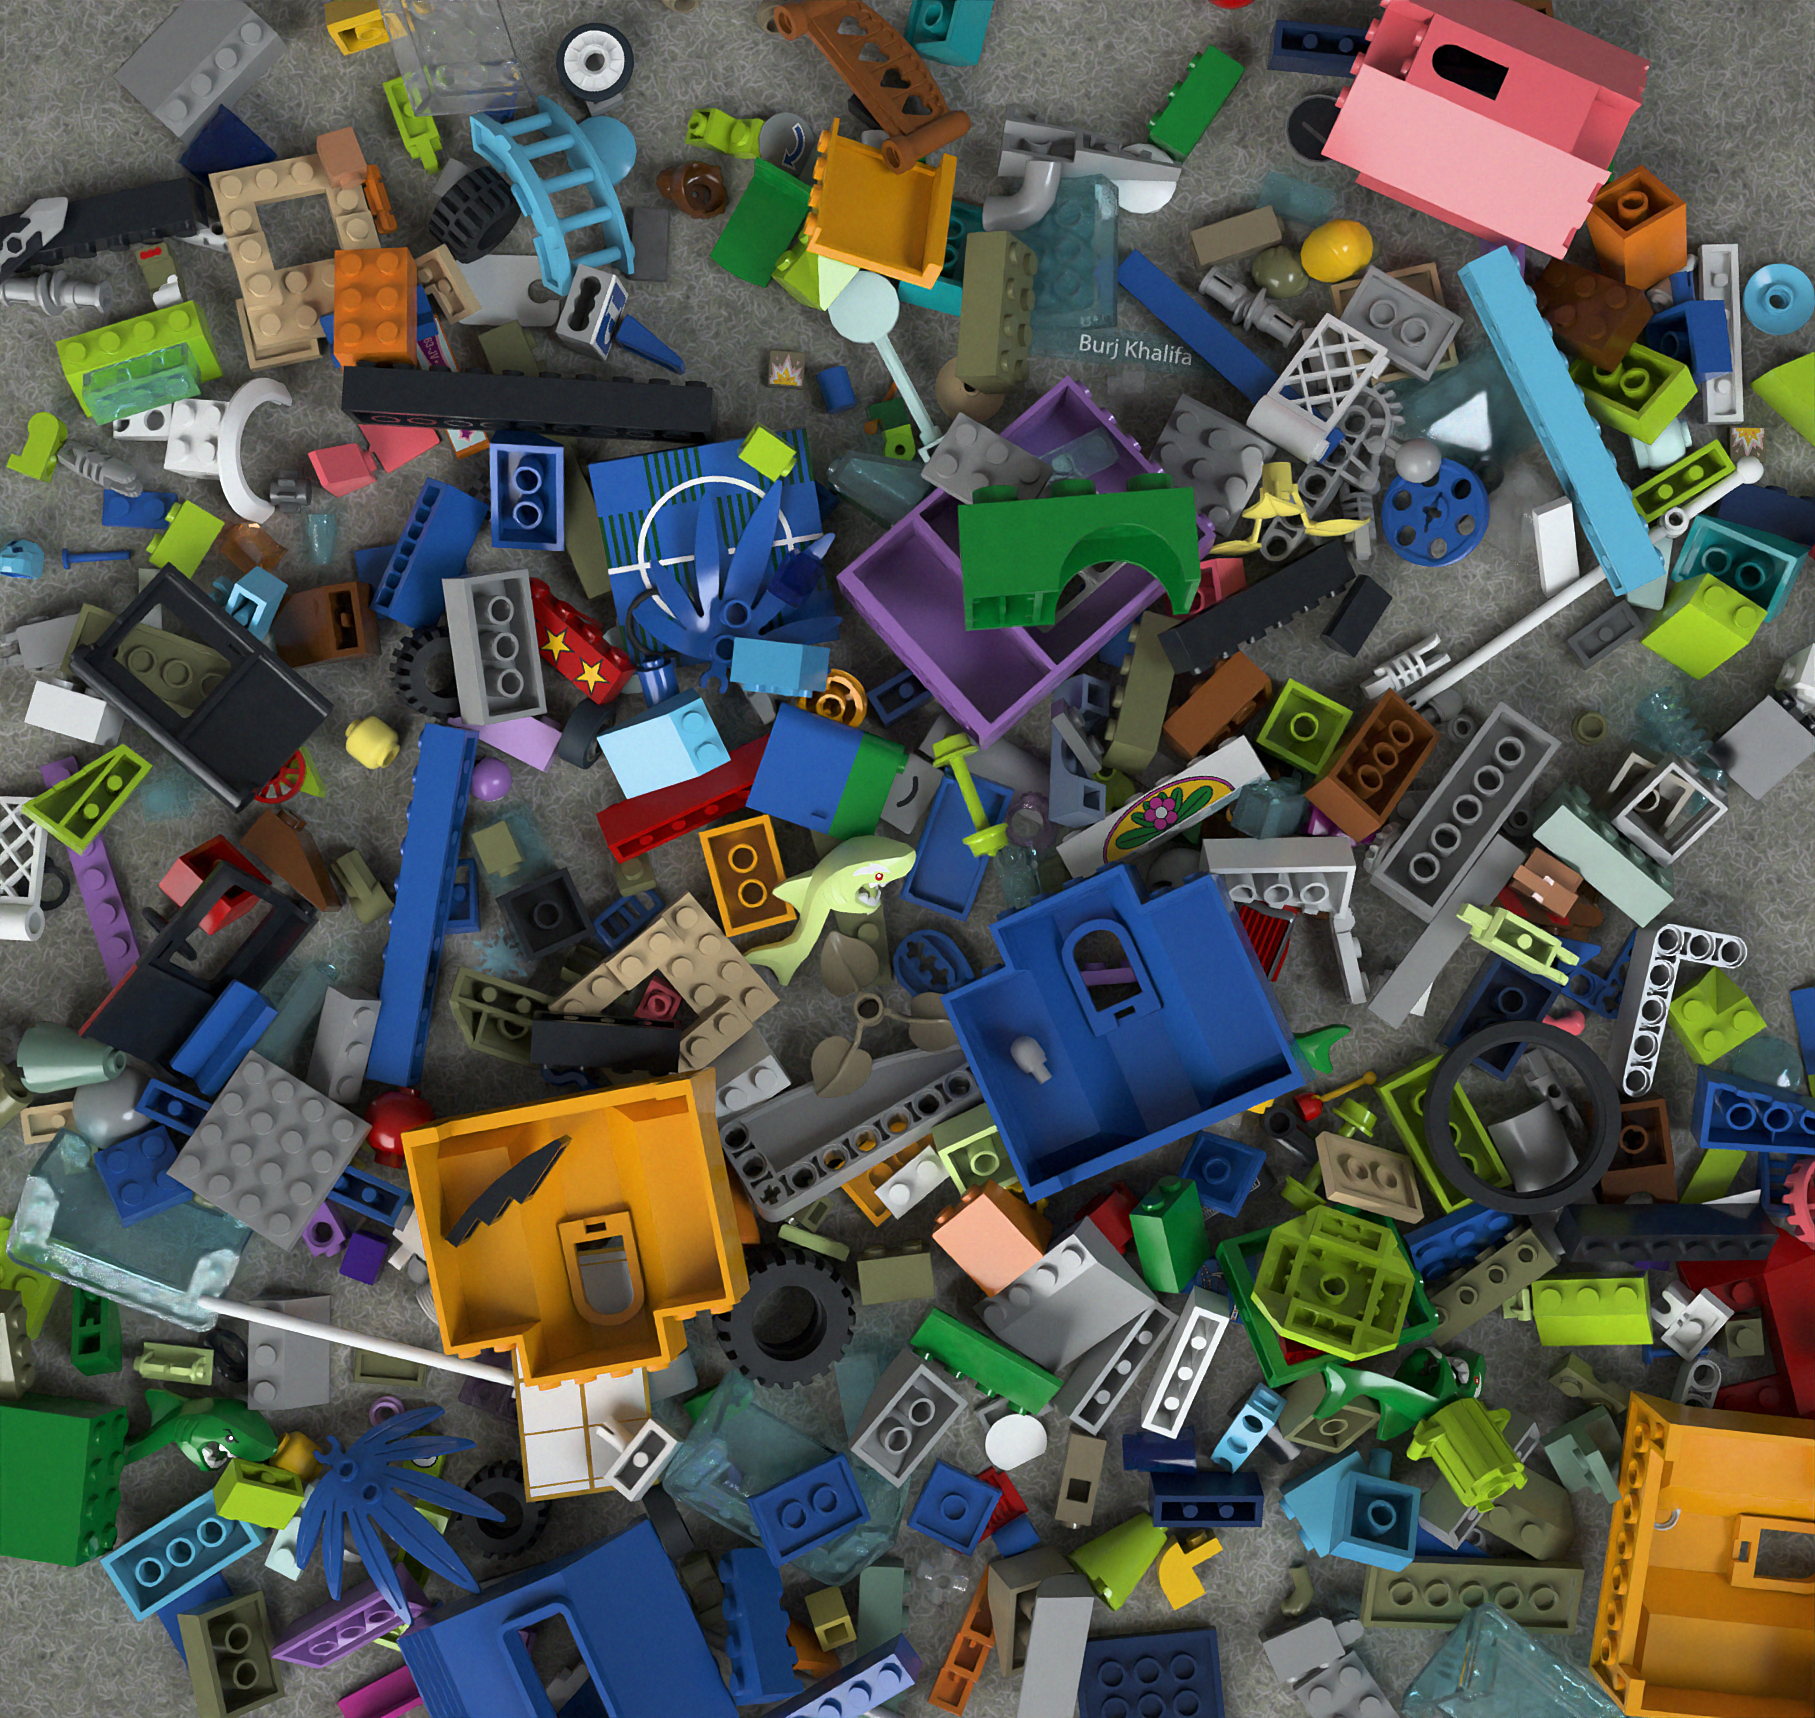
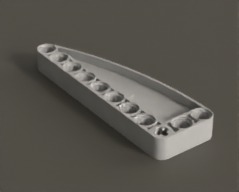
[719,1040,985,1222]

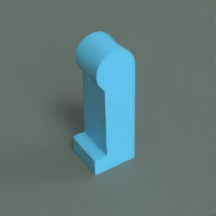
[1209,1382,1288,1474]

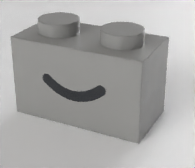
[880,751,944,836]

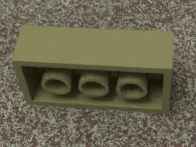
[956,231,1038,394]

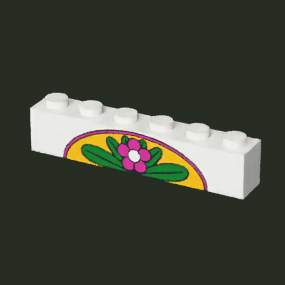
[1056,735,1271,879]

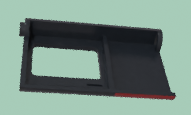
[78,859,319,1086]

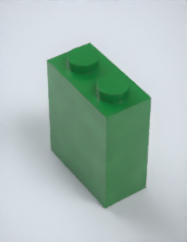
[1129,1175,1211,1294]

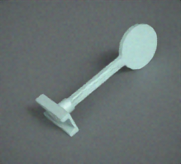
[828,271,944,464]

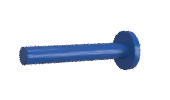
[62,548,131,570]
[1642,1344,1709,1365]

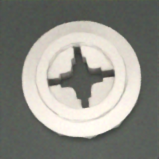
[1363,822,1405,875]

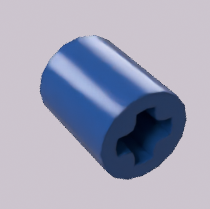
[816,366,858,415]
[991,1512,1041,1559]

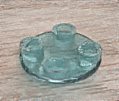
[1730,1036,1803,1093]

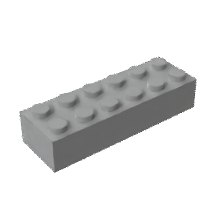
[1369,701,1562,924]

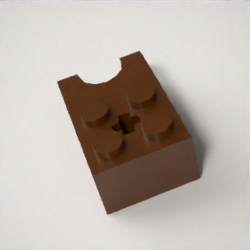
[1583,1091,1679,1204]

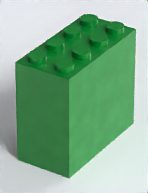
[0,1391,129,1567]

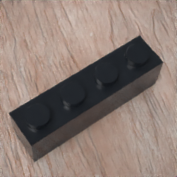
[530,1010,681,1077]

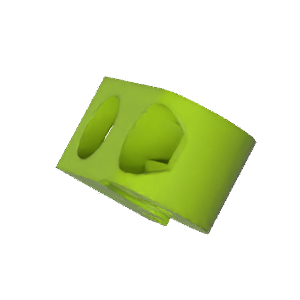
[6,412,68,484]

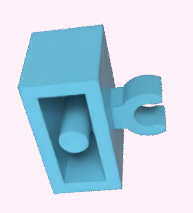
[208,566,288,645]

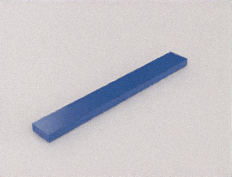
[1111,248,1346,464]

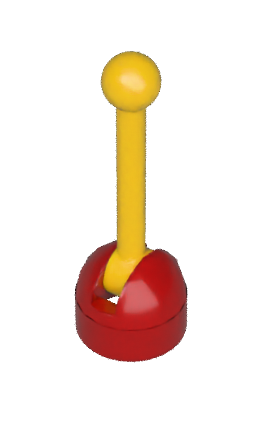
[1293,1071,1377,1123]

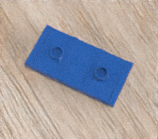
[899,764,1015,922]

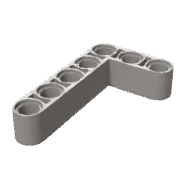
[1606,919,1747,1097]

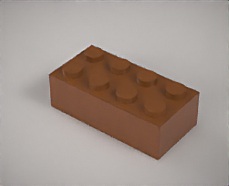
[1303,687,1442,843]

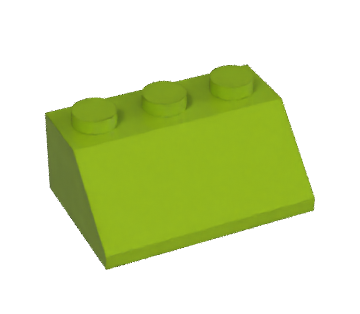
[1531,1270,1654,1346]

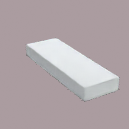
[1532,496,1580,598]

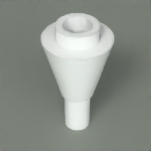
[1646,254,1699,313]

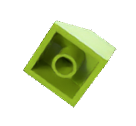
[771,229,861,311]
[1250,678,1353,775]
[1666,965,1767,1066]

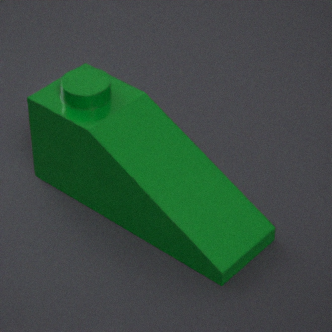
[71,1255,123,1377]

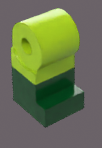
[865,397,916,467]

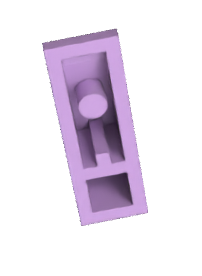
[447,715,562,773]

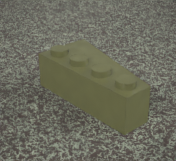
[1102,610,1182,776]

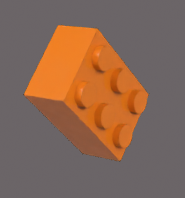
[334,247,417,369]

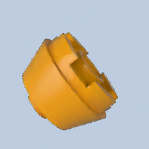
[796,668,868,728]

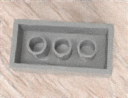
[442,569,547,726]

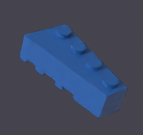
[1690,1064,1815,1155]
[718,1547,804,1706]

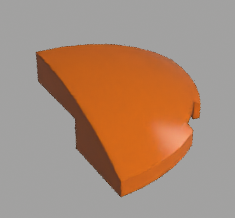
[786,1616,844,1678]

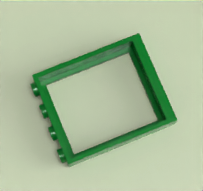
[1215,1204,1439,1389]

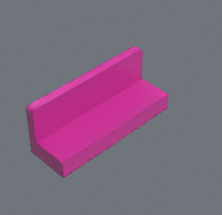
[337,1664,424,1718]

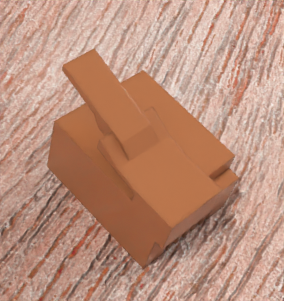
[1508,847,1584,918]

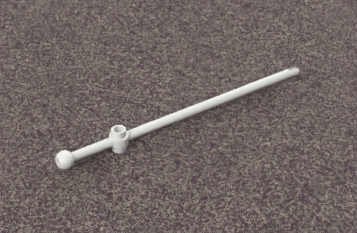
[1405,456,1764,711]
[197,1294,516,1399]

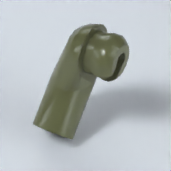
[1281,1562,1314,1618]

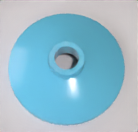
[1743,263,1815,335]

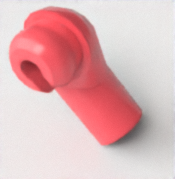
[1542,1010,1585,1036]

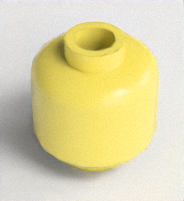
[345,716,400,769]

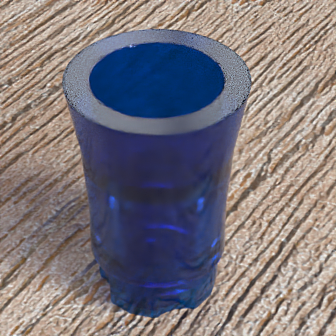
[1122,1425,1197,1476]

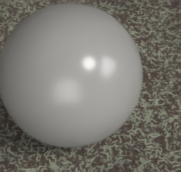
[72,1066,159,1149]

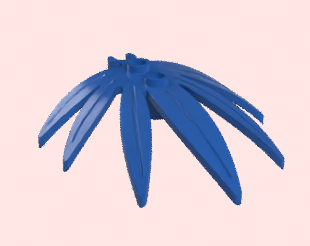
[632,480,843,694]
[296,1406,507,1626]

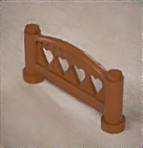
[774,0,971,175]

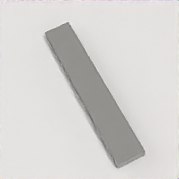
[1366,833,1527,1030]

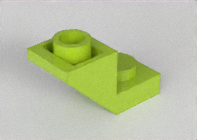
[684,108,765,159]

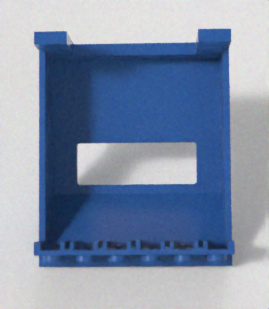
[396,1513,740,1718]

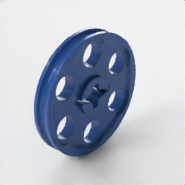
[1381,458,1490,567]

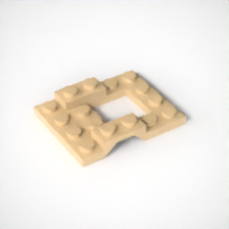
[208,153,381,351]
[548,890,780,1085]

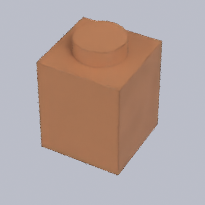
[317,126,367,189]

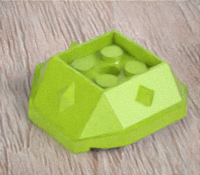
[1251,1205,1415,1361]

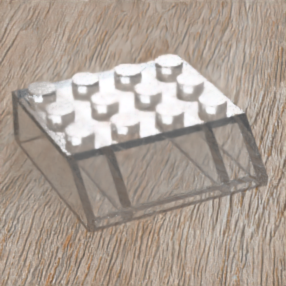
[377,0,541,117]

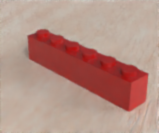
[596,732,771,864]

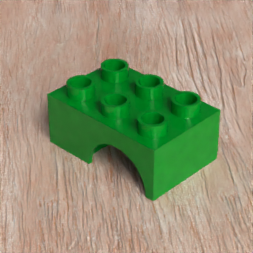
[958,473,1201,631]

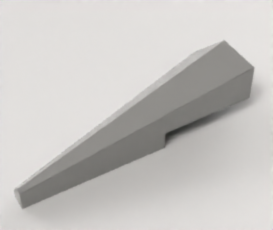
[997,104,1182,182]

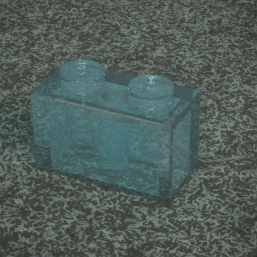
[1230,777,1310,840]

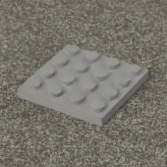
[166,1049,373,1252]

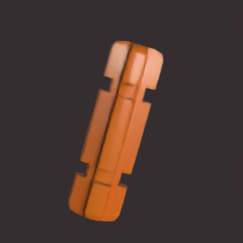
[362,164,398,235]

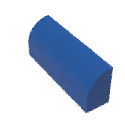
[369,477,490,630]

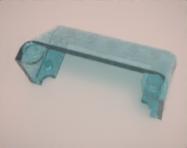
[6,1127,256,1332]
[663,1368,912,1586]
[1400,1603,1630,1718]

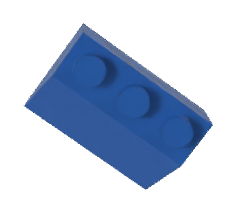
[490,430,565,551]

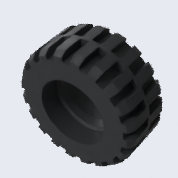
[711,1242,856,1390]

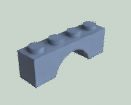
[1048,674,1110,829]

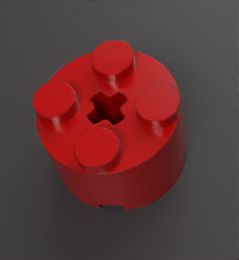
[1067,1179,1140,1255]

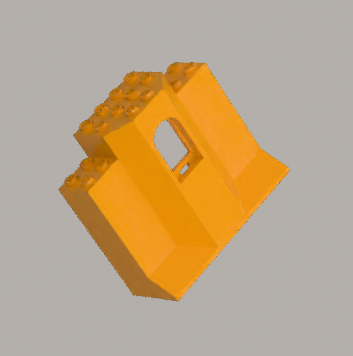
[401,1066,750,1391]
[1588,1390,1815,1718]

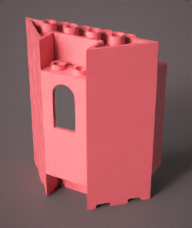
[1321,0,1650,260]

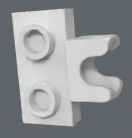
[1650,1279,1734,1363]

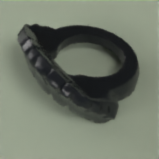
[17,855,70,911]
[204,1328,248,1383]

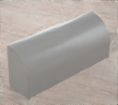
[919,708,1051,826]
[1487,1099,1598,1255]
[1016,1574,1094,1718]

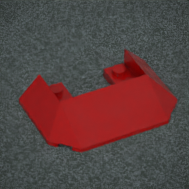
[1675,1226,1815,1420]

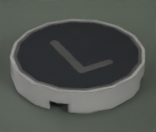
[1283,94,1341,167]

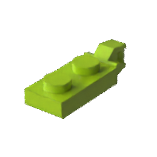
[382,71,443,175]

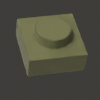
[613,852,657,898]

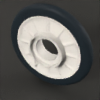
[556,23,634,102]

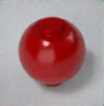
[363,1086,436,1169]

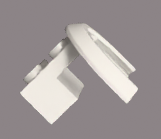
[164,377,292,524]

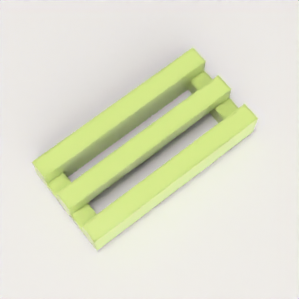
[778,1222,850,1262]

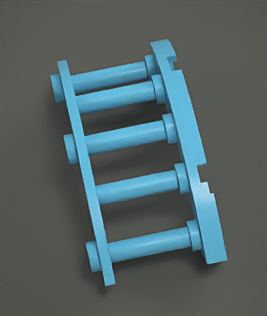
[469,95,635,297]

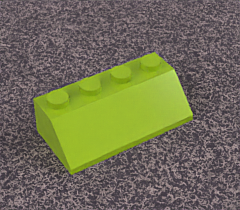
[55,300,224,418]

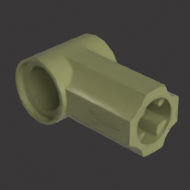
[330,849,396,925]

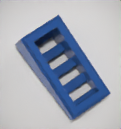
[616,314,686,375]
[591,889,666,954]
[1755,1151,1797,1218]

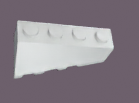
[1199,836,1356,920]

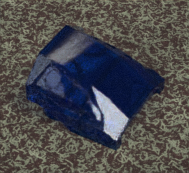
[179,104,277,192]

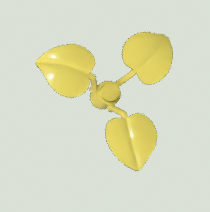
[1209,462,1371,556]

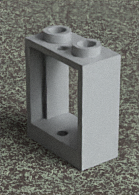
[1610,750,1729,869]

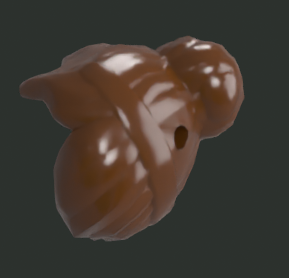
[656,160,729,220]

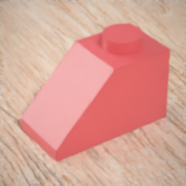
[308,443,378,498]

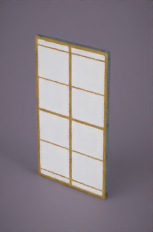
[511,1246,659,1503]

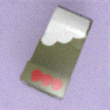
[135,242,188,311]

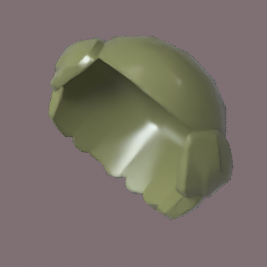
[1251,245,1309,300]

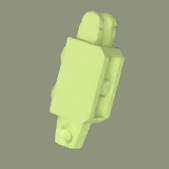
[1455,903,1580,986]

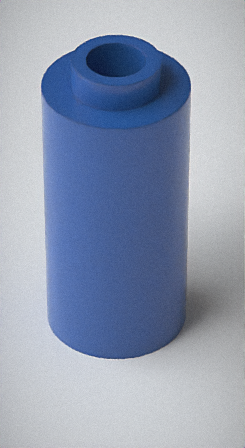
[637,655,680,709]

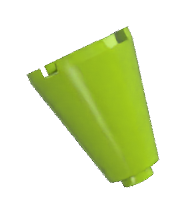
[1067,1512,1168,1612]

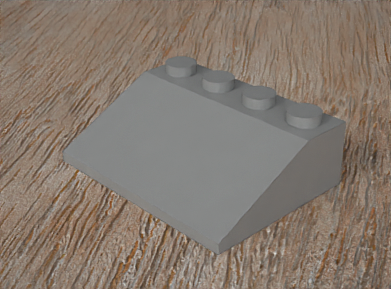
[113,0,288,149]
[972,1215,1158,1374]

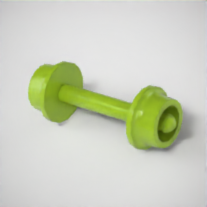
[932,732,1009,858]
[1280,1097,1378,1212]

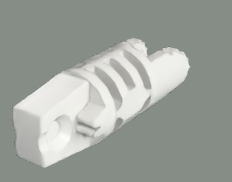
[1359,633,1451,699]

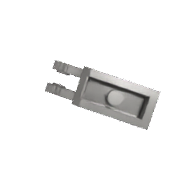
[1258,1608,1366,1683]

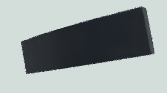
[445,1135,572,1248]

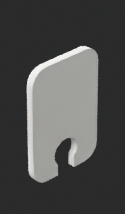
[456,254,560,327]

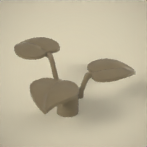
[811,931,958,1098]

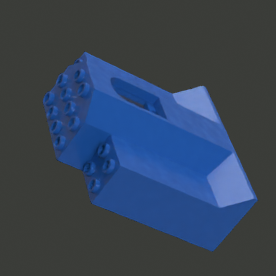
[940,860,1317,1204]

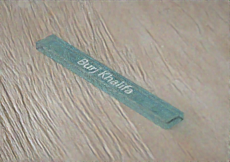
[1027,317,1279,382]

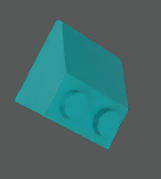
[903,0,994,67]

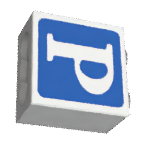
[556,264,628,362]

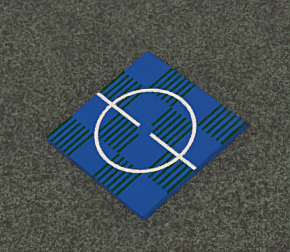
[588,426,840,675]

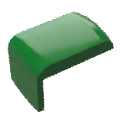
[709,157,812,288]

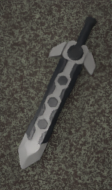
[0,197,69,285]

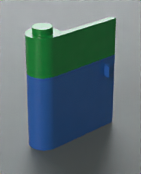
[746,702,909,841]

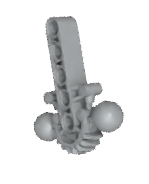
[1260,369,1441,567]

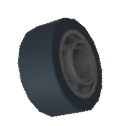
[558,697,616,769]

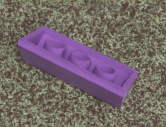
[271,1561,431,1669]

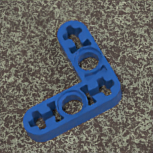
[1538,925,1662,1019]

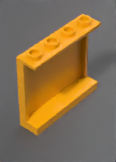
[803,117,957,289]

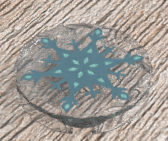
[465,923,537,986]

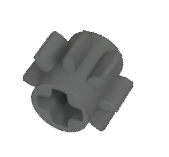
[270,469,312,514]

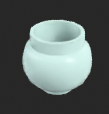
[1628,417,1692,471]

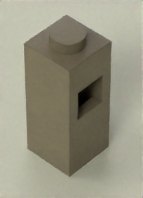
[1186,205,1285,273]
[1053,1427,1107,1529]

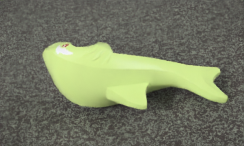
[742,835,916,986]

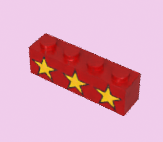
[529,577,637,705]

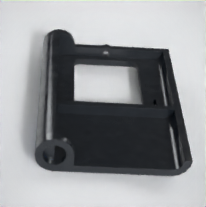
[69,561,334,814]

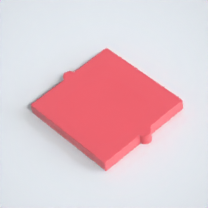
[358,424,441,474]

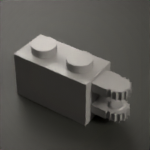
[0,608,82,673]

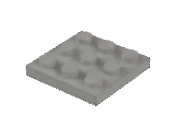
[1147,393,1278,537]

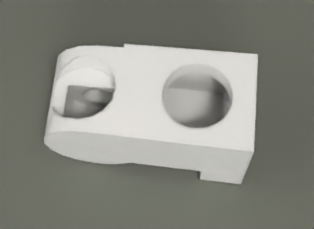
[113,404,174,441]

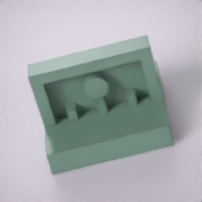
[1539,1404,1623,1505]

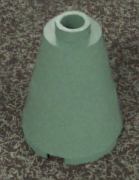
[17,1021,126,1093]

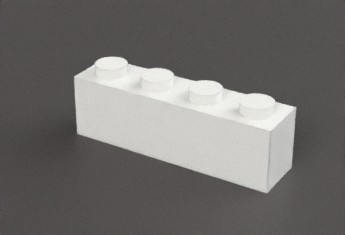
[1141,1285,1230,1439]

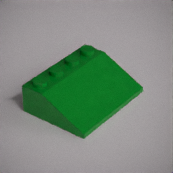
[908,1303,1064,1416]

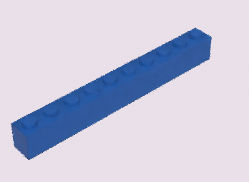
[366,723,480,1087]

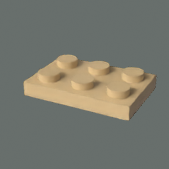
[1315,1131,1424,1224]

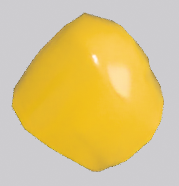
[1301,217,1373,283]

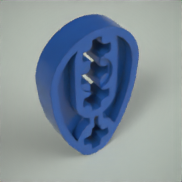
[894,929,974,997]

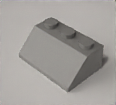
[248,1294,331,1410]

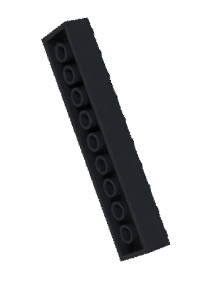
[341,361,718,444]

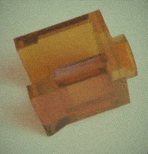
[220,522,288,574]

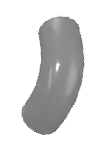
[983,160,1062,232]

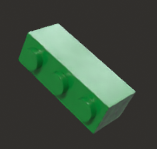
[1146,44,1246,165]

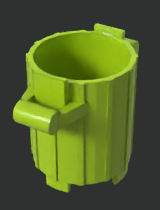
[1406,1397,1528,1513]

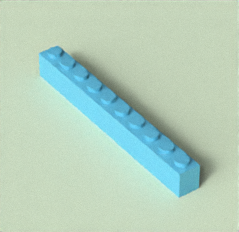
[1457,245,1666,596]

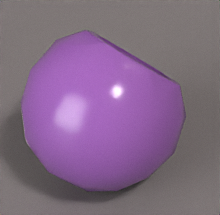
[470,757,513,802]

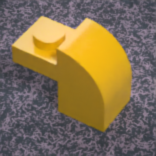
[1156,1529,1223,1611]

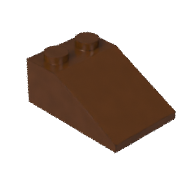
[239,808,343,912]

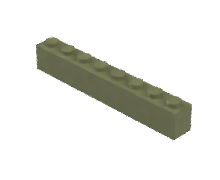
[478,319,613,603]

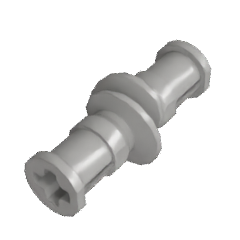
[1198,265,1305,350]
[0,270,113,316]

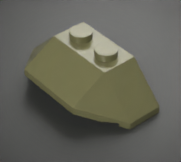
[448,966,556,1070]
[1477,1465,1577,1561]

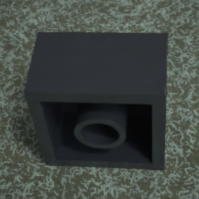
[495,867,596,964]

